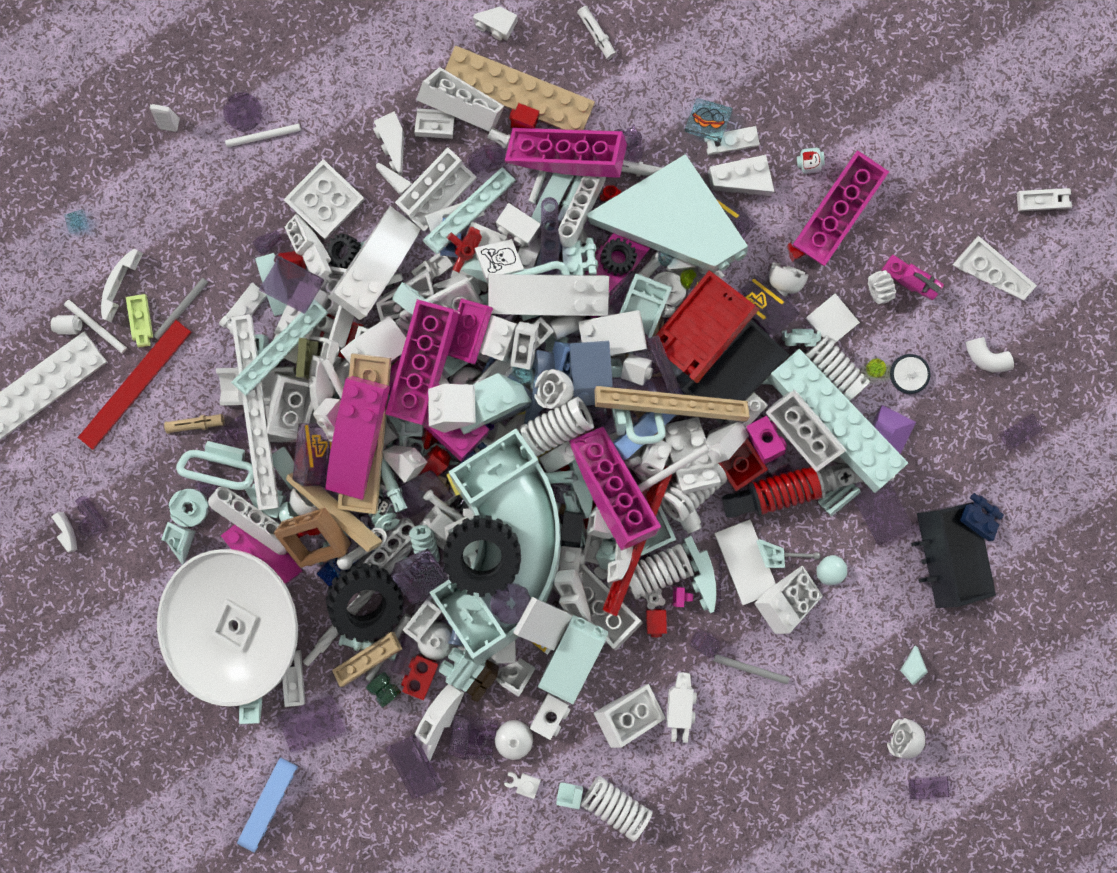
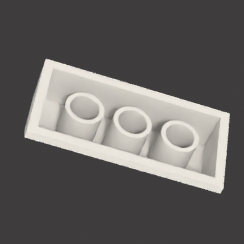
[765,390,846,472]

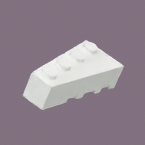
[416,67,504,131]

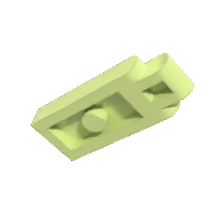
[126,294,153,348]

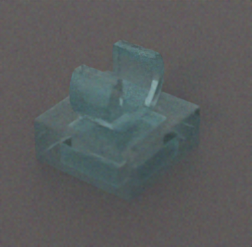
[64,209,89,234]
[511,364,533,384]

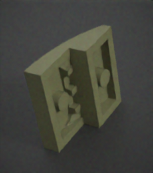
[296,338,322,381]

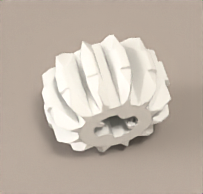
[868,270,896,304]

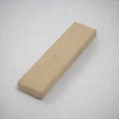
[332,632,402,687]

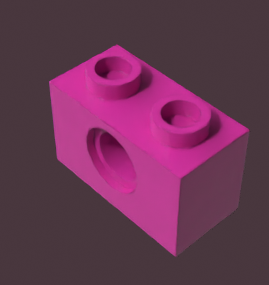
[746,416,787,464]

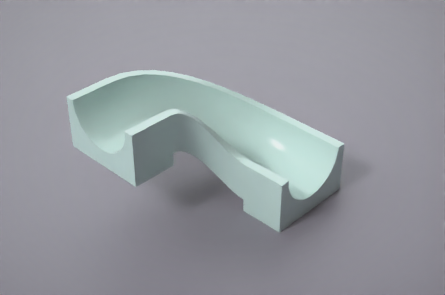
[429,429,561,666]

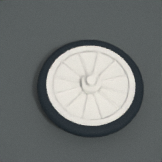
[890,354,931,394]

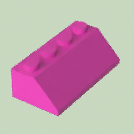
[221,525,303,585]

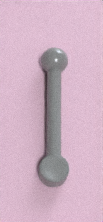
[784,552,820,560]

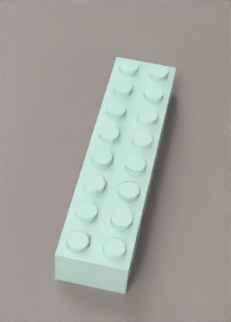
[768,349,908,493]

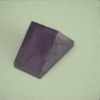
[467,144,506,174]

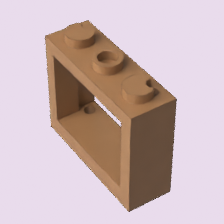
[274,508,351,568]

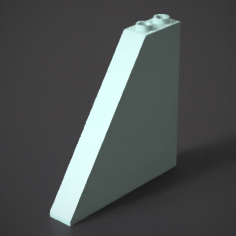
[587,154,748,273]

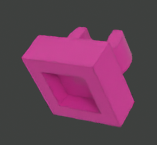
[672,586,693,607]

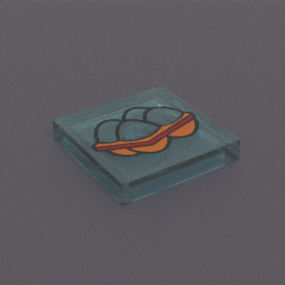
[685,98,733,142]

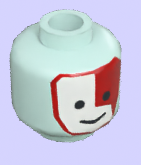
[797,147,825,174]

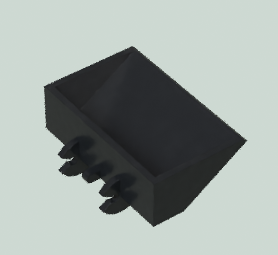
[674,319,789,425]
[911,502,996,608]

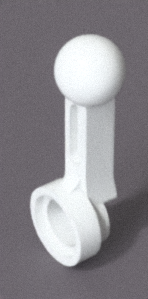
[337,528,387,570]

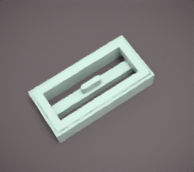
[818,484,861,517]

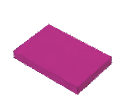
[448,298,493,364]

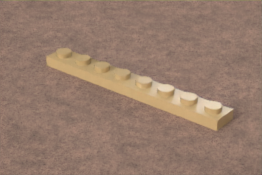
[594,386,750,421]

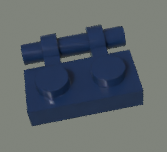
[961,493,1004,542]

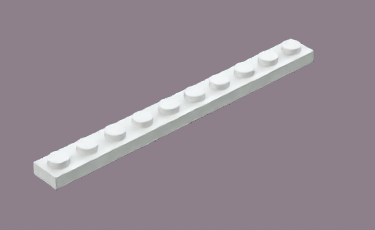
[231,315,279,510]

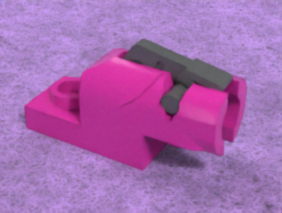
[881,254,944,300]

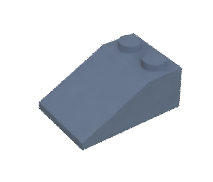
[570,340,613,406]

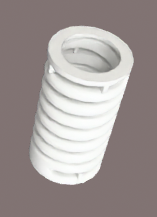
[805,335,870,401]
[520,397,594,457]
[660,463,727,522]
[629,544,694,600]
[580,776,652,842]

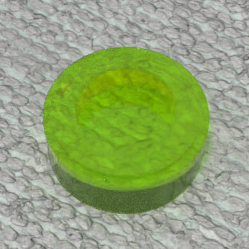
[680,269,698,289]
[866,358,886,378]

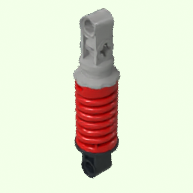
[721,463,864,518]

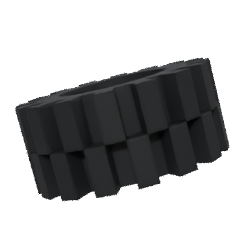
[325,234,361,269]
[600,238,637,276]

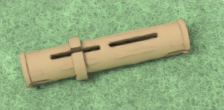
[164,414,225,434]

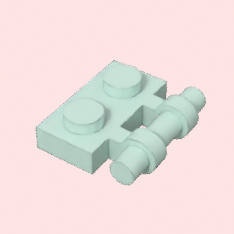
[562,238,598,275]

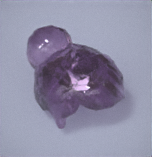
[614,124,643,162]

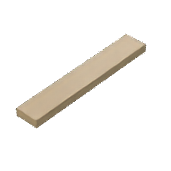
[286,469,382,552]

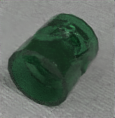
[365,671,402,708]

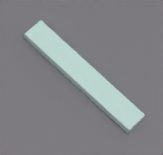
[423,167,516,254]
[231,299,329,396]

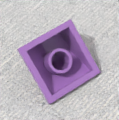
[872,405,916,454]

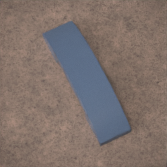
[524,350,555,425]

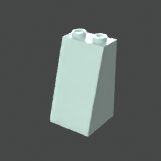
[538,615,608,704]

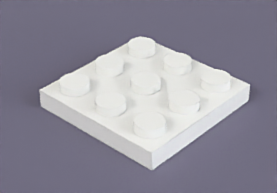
[284,159,365,240]

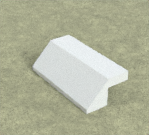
[395,147,477,232]

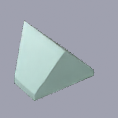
[161,522,196,565]

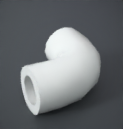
[549,315,586,340]
[965,337,1014,373]

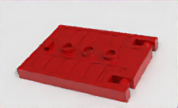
[650,270,759,383]

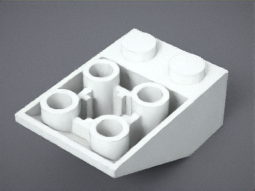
[754,566,823,634]

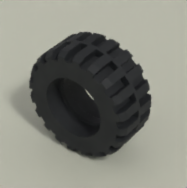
[443,515,521,597]
[326,563,404,642]

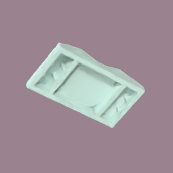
[619,273,672,357]

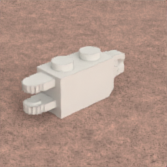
[666,672,697,743]

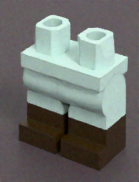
[439,647,499,703]

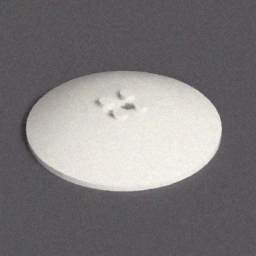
[157,549,298,706]

